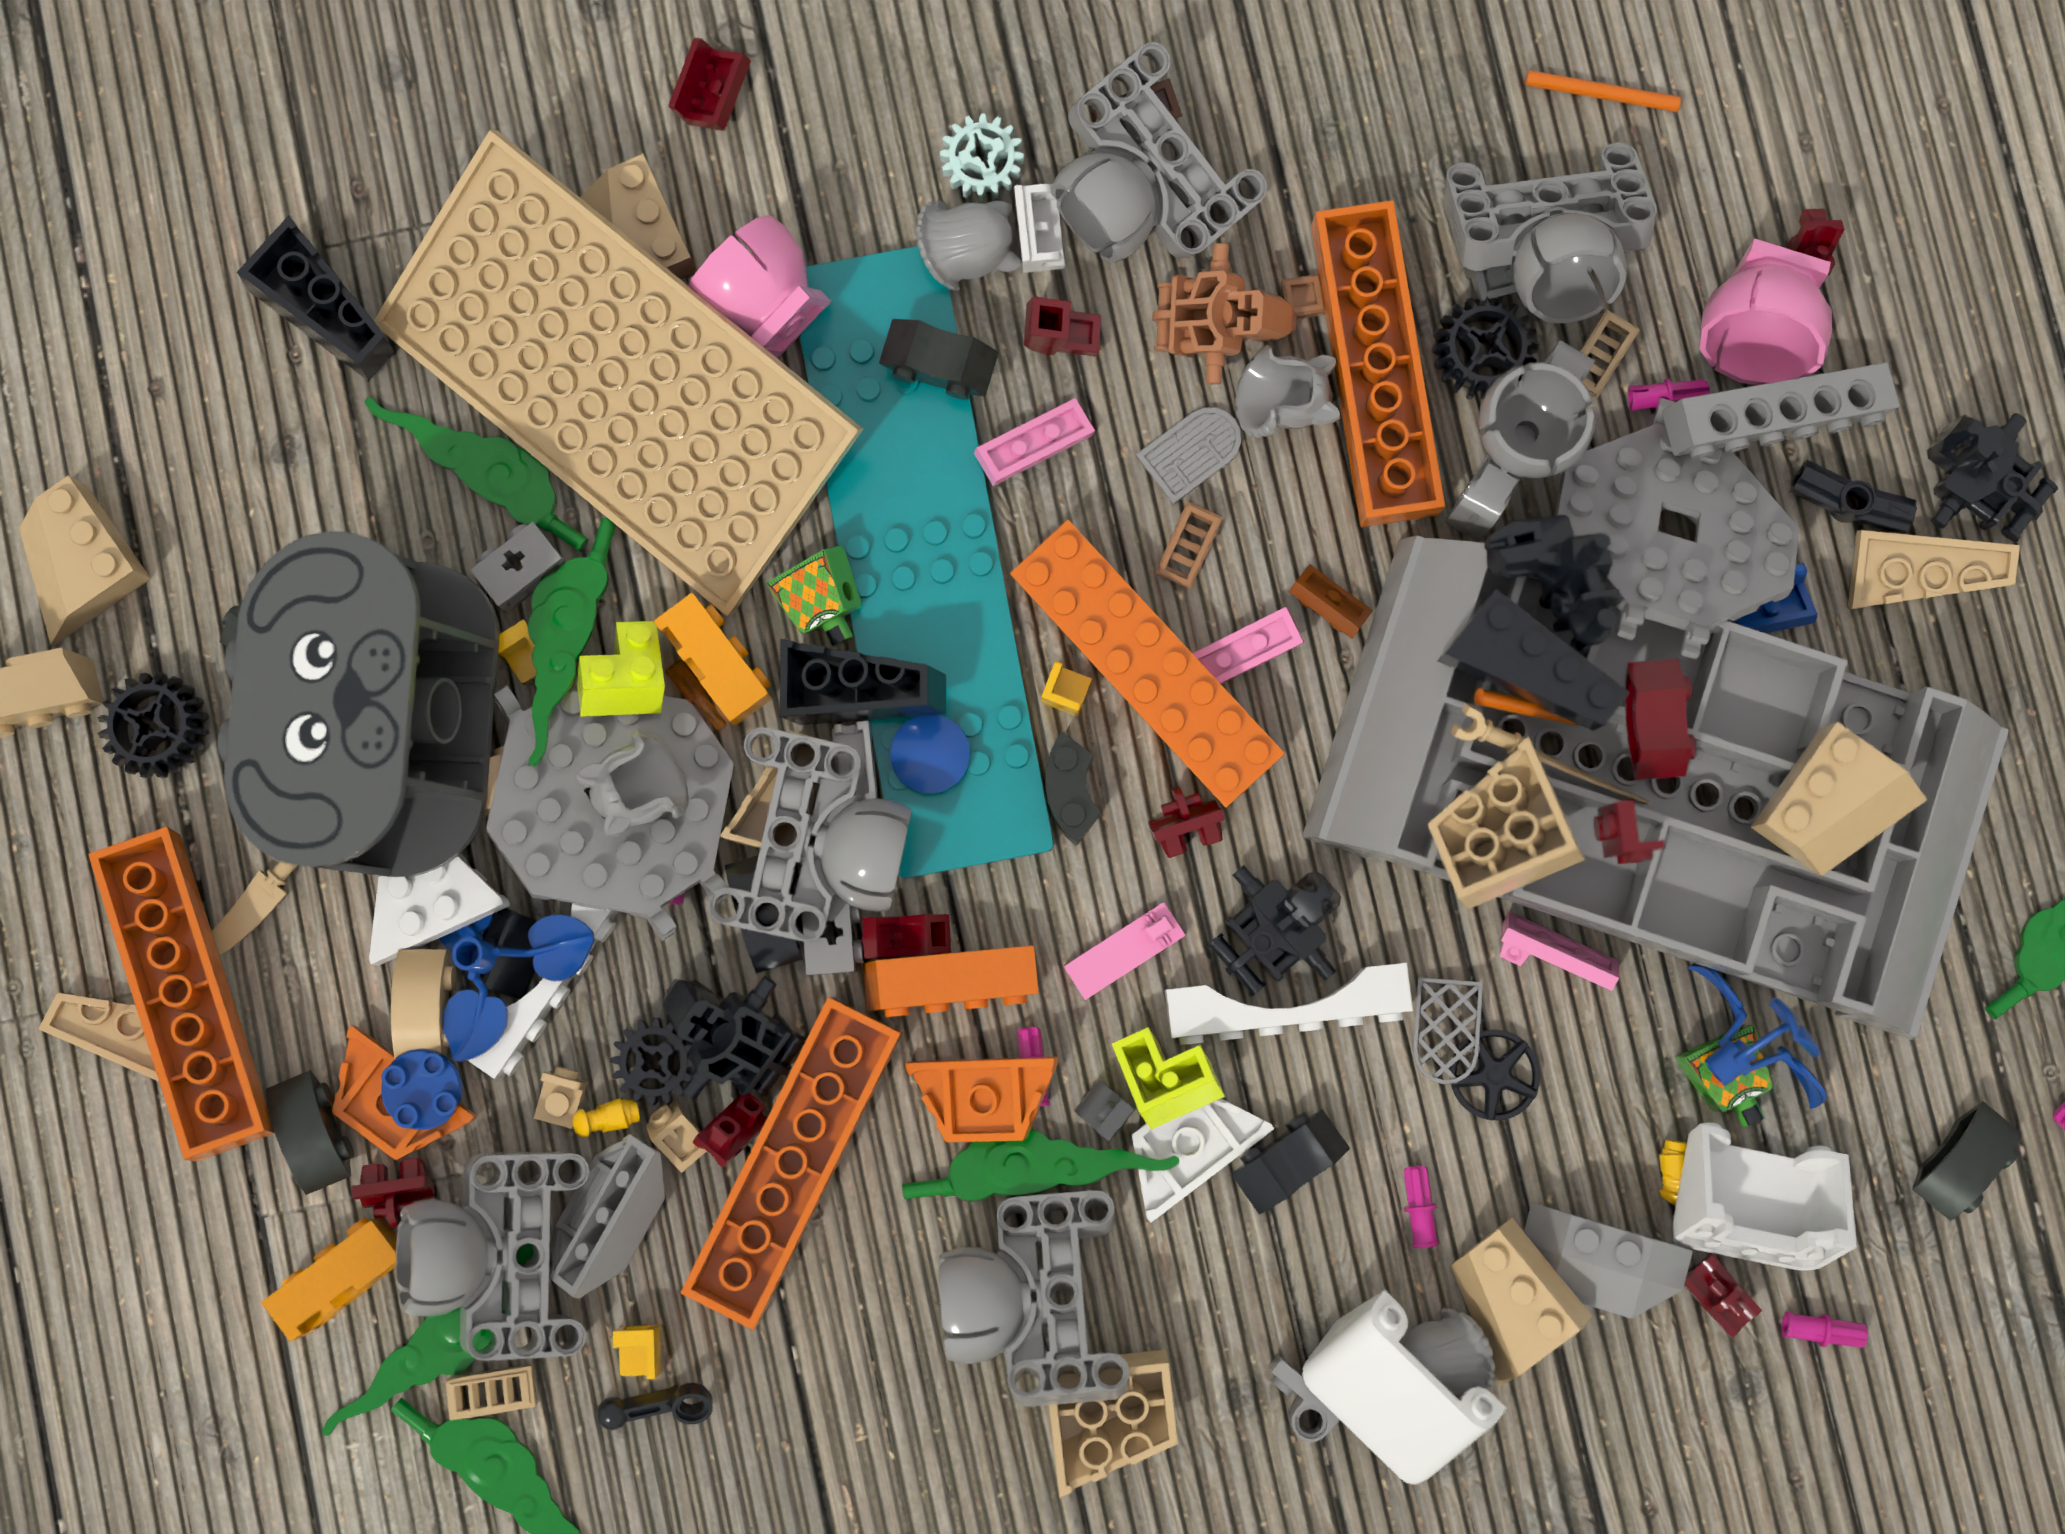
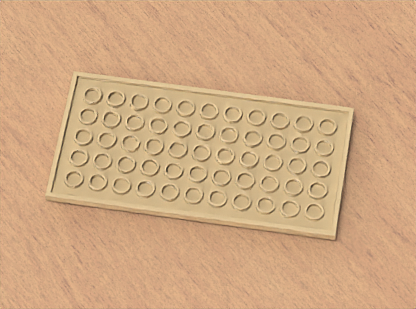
[374,130,863,616]

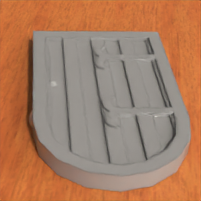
[1136,407,1241,505]

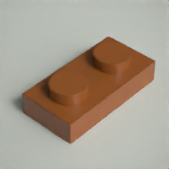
[1288,564,1373,639]

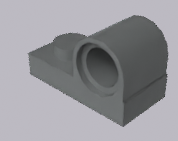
[1074,1080,1136,1141]

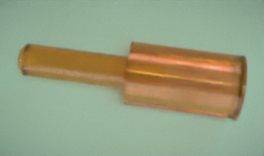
[665,659,726,730]

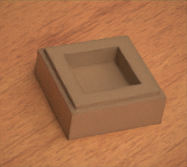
[1280,274,1325,319]

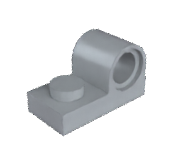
[1268,1354,1340,1442]

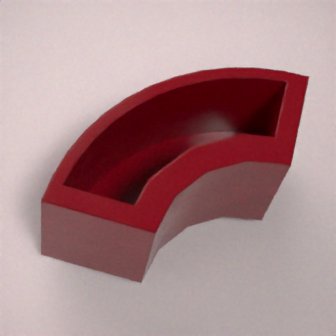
[1625,659,1696,780]

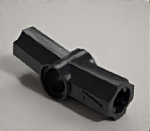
[1790,460,1917,534]

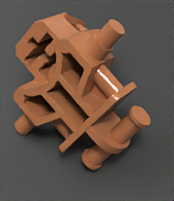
[1152,243,1297,385]

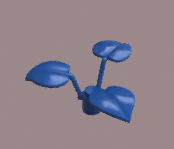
[439,913,595,1062]
[1688,963,1827,1109]

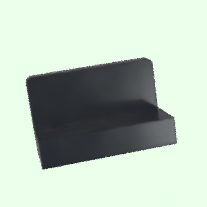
[465,908,538,999]

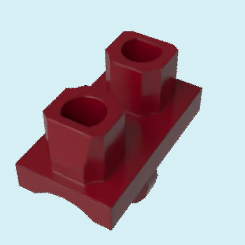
[1787,209,1845,276]
[1148,787,1225,858]
[692,1094,767,1168]
[352,1158,436,1228]
[1684,1254,1762,1338]

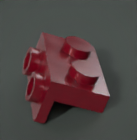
[669,38,751,131]
[1593,800,1665,864]

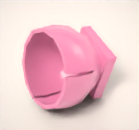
[688,215,832,357]
[1699,238,1832,385]

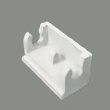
[1014,184,1065,273]
[832,721,879,802]

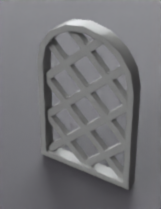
[1412,977,1483,1085]

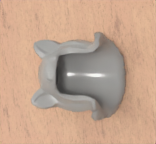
[916,201,1021,292]
[1235,345,1340,438]
[575,731,689,837]
[1399,1308,1495,1400]

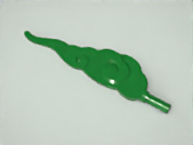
[365,398,589,552]
[528,518,616,767]
[1985,898,2065,1019]
[902,1130,1180,1202]
[322,1243,533,1436]
[391,1398,581,1534]

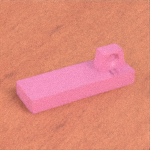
[974,398,1095,486]
[1193,607,1305,684]
[1063,902,1186,1000]
[1499,911,1619,991]

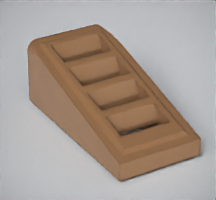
[1155,500,1223,589]

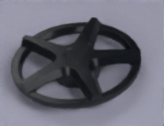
[1450,1030,1540,1121]

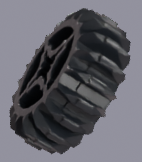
[1431,297,1539,400]
[97,672,210,779]

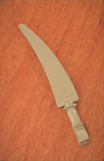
[1450,703,1650,804]
[212,861,297,956]

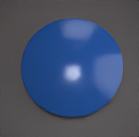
[890,715,970,794]
[381,1049,462,1130]

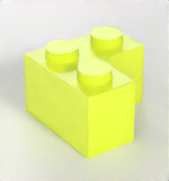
[577,621,665,717]
[1112,1027,1225,1130]

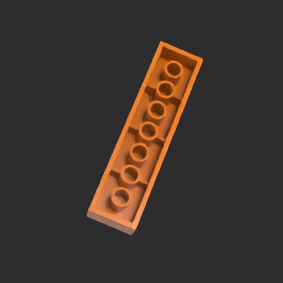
[1311,200,1445,528]
[1010,520,1285,808]
[88,826,275,1162]
[680,997,903,1330]

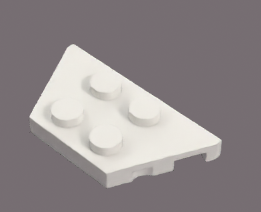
[369,854,510,966]
[1131,1099,1274,1223]

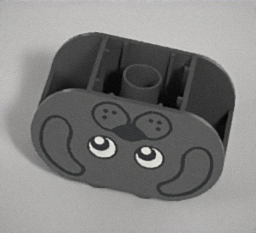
[218,531,499,877]

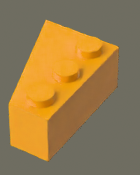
[653,593,773,726]
[261,1217,397,1342]

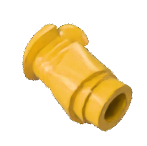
[572,1097,640,1138]
[1658,1139,1687,1206]

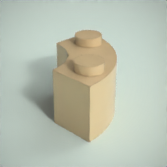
[391,949,457,1059]

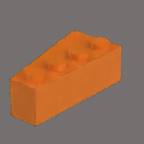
[862,945,1039,1017]

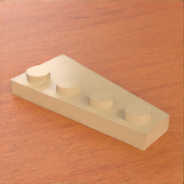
[1848,530,2020,609]
[38,993,159,1081]

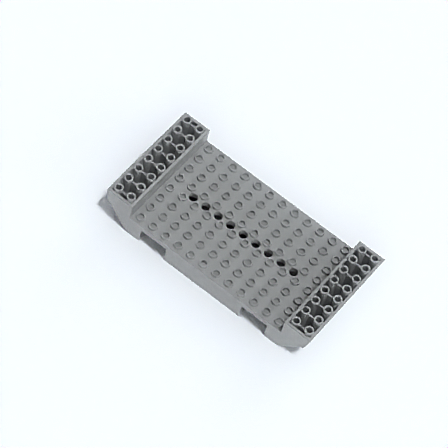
[1302,535,2009,1040]

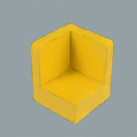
[498,619,537,684]
[1041,661,1092,717]
[613,1324,661,1379]

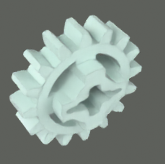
[940,114,1024,201]

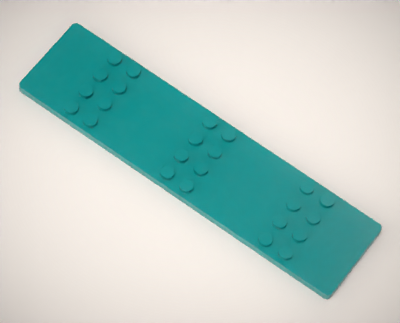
[800,246,1053,879]

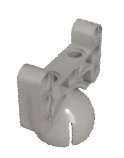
[1051,42,1267,263]
[1444,142,1657,323]
[1444,340,1596,542]
[708,727,912,941]
[396,1151,589,1361]
[939,1190,1130,1407]

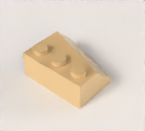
[580,154,697,279]
[19,475,151,646]
[0,648,104,738]
[1751,722,1927,876]
[1428,736,1585,909]
[1450,1217,1592,1386]
[1049,1349,1178,1498]

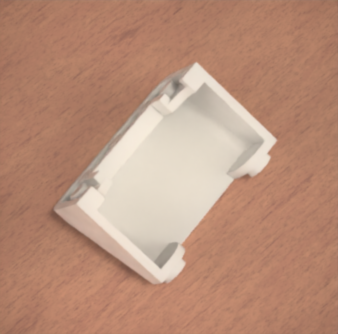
[1672,1122,1857,1270]
[1303,1290,1506,1485]

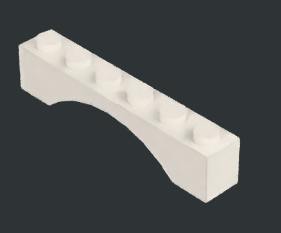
[468,903,618,1079]
[1164,963,1413,1045]

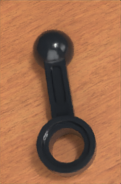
[596,1383,713,1430]

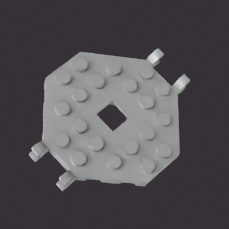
[1554,398,1799,660]
[486,676,734,941]

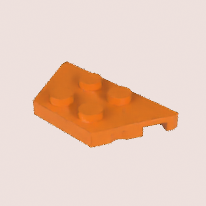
[332,1025,477,1160]
[905,1056,1058,1142]

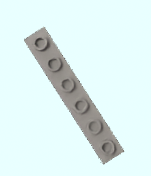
[1662,362,1900,459]

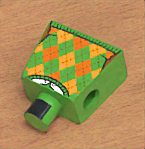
[766,545,862,647]
[1675,1025,1773,1127]

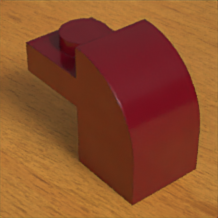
[1024,296,1101,357]
[862,914,951,959]

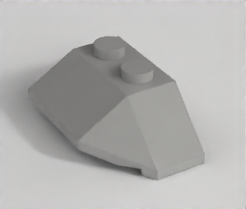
[549,1134,665,1299]
[1524,1202,1693,1319]

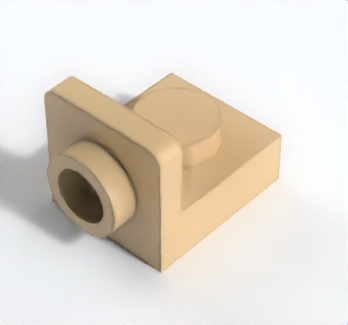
[533,1066,588,1129]
[646,1100,707,1173]

